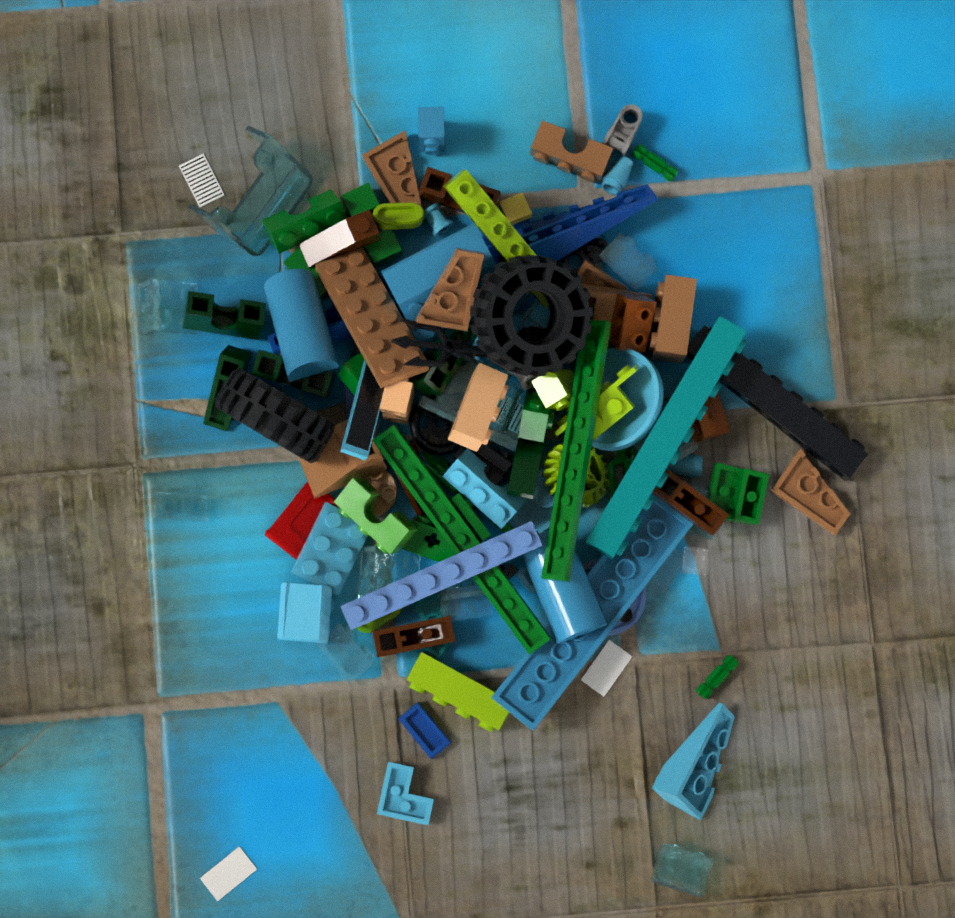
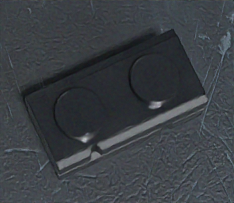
[453,440,513,486]

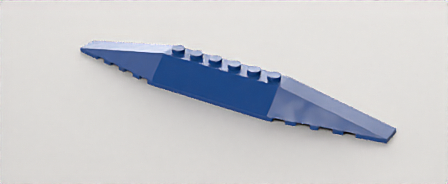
[268,184,657,354]

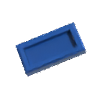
[398,702,451,759]

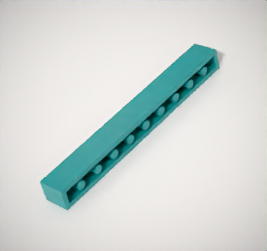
[586,316,748,559]

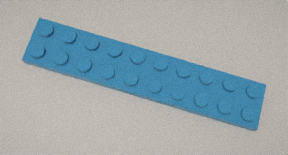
[491,493,693,731]

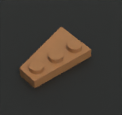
[362,131,422,207]
[415,248,484,331]
[770,448,850,535]

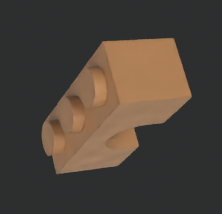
[530,120,613,182]

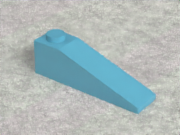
[652,703,735,820]

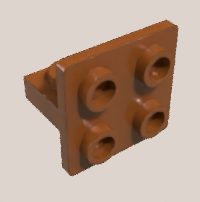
[666,393,730,447]

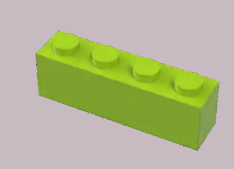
[406,652,509,733]

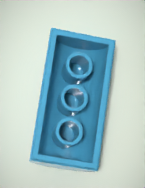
[264,269,339,382]
[521,530,607,644]

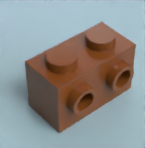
[608,293,657,352]

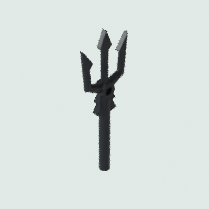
[391,318,487,367]

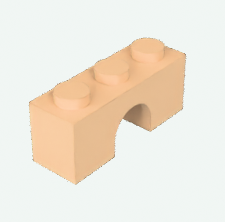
[380,378,415,425]

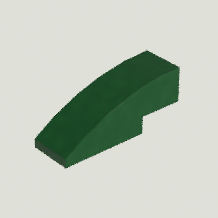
[507,432,546,499]

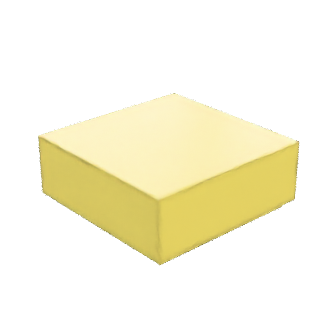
[499,192,533,225]

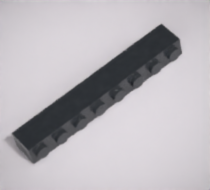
[687,325,868,481]

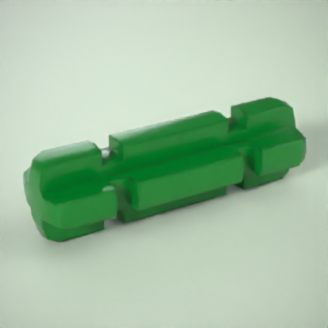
[632,143,678,182]
[696,655,739,699]

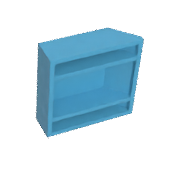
[381,223,519,353]

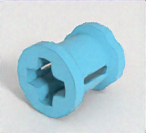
[424,202,453,237]

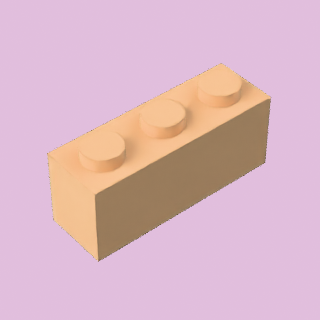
[448,363,509,452]

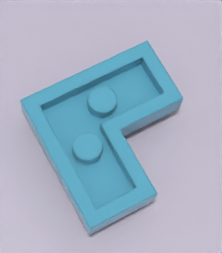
[377,761,434,825]

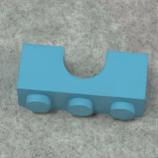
[442,448,526,529]

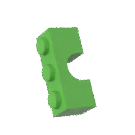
[334,477,418,554]

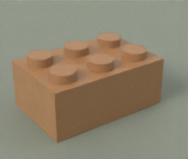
[647,274,697,364]

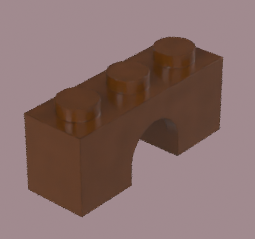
[419,167,501,213]

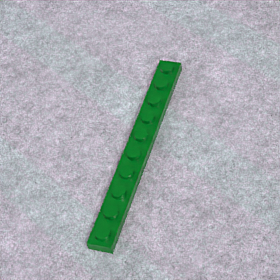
[541,320,611,582]
[373,425,551,655]

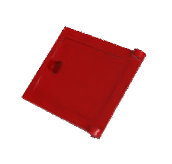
[264,481,340,560]

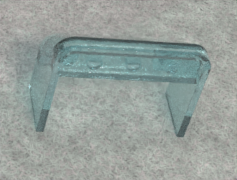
[188,126,313,256]

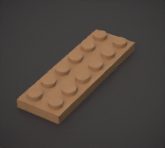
[315,248,429,388]

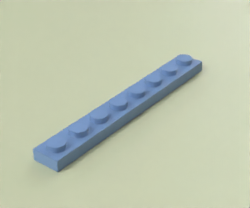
[340,520,544,630]

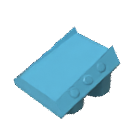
[277,582,335,643]

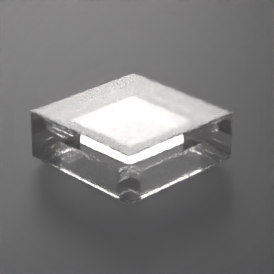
[681,547,710,575]

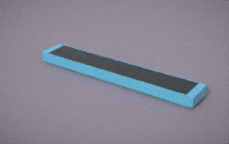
[340,359,384,460]

